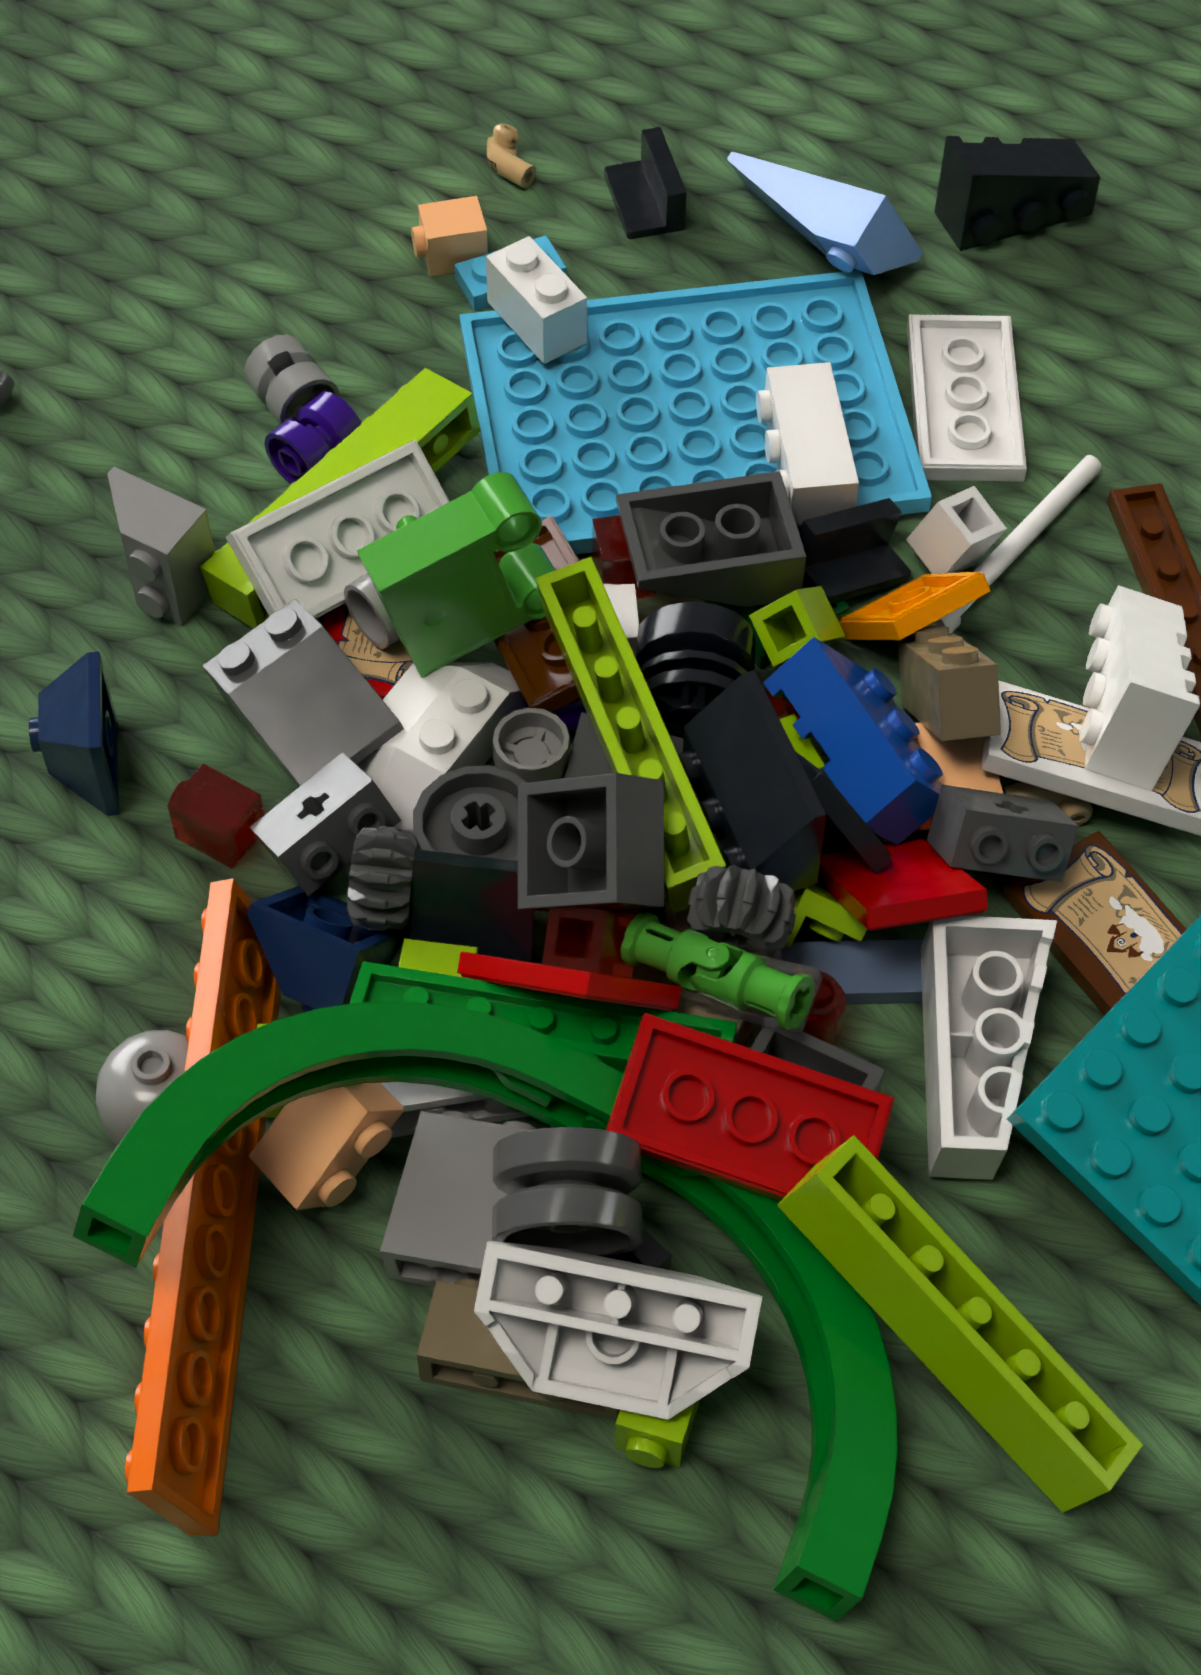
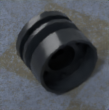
[635,601,756,738]

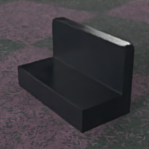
[604,127,687,239]
[799,498,911,604]

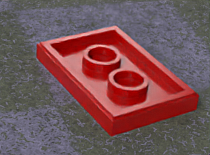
[818,839,988,931]
[457,951,681,1011]

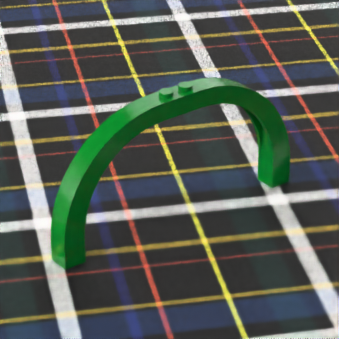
[73,1001,897,1622]

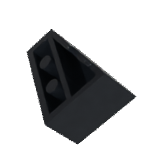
[934,136,1101,251]

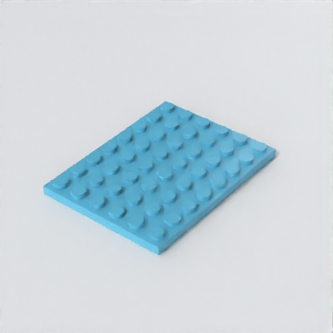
[459,270,932,554]

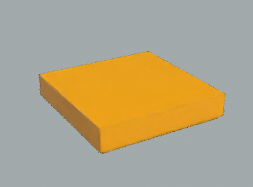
[839,572,991,640]

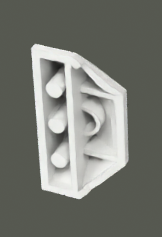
[356,662,525,833]
[474,1241,763,1420]

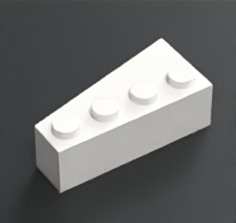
[1079,585,1200,791]
[921,916,1057,1180]

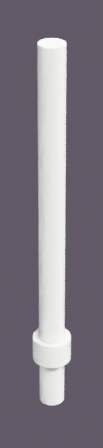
[910,455,1102,637]

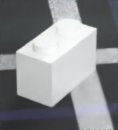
[486,236,587,364]

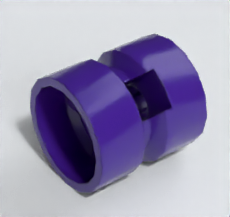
[264,391,362,485]

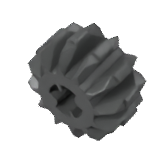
[347,826,418,931]
[687,865,796,955]

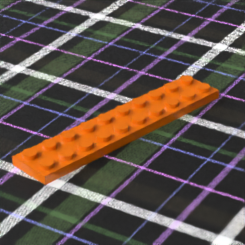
[125,878,281,1536]

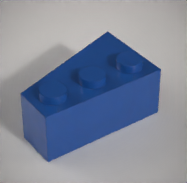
[763,637,943,846]

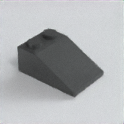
[616,471,806,607]
[203,599,404,787]

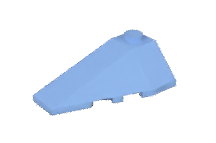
[727,152,923,275]

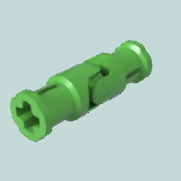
[621,912,815,1030]

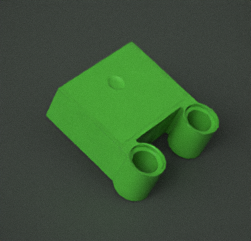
[357,472,556,678]

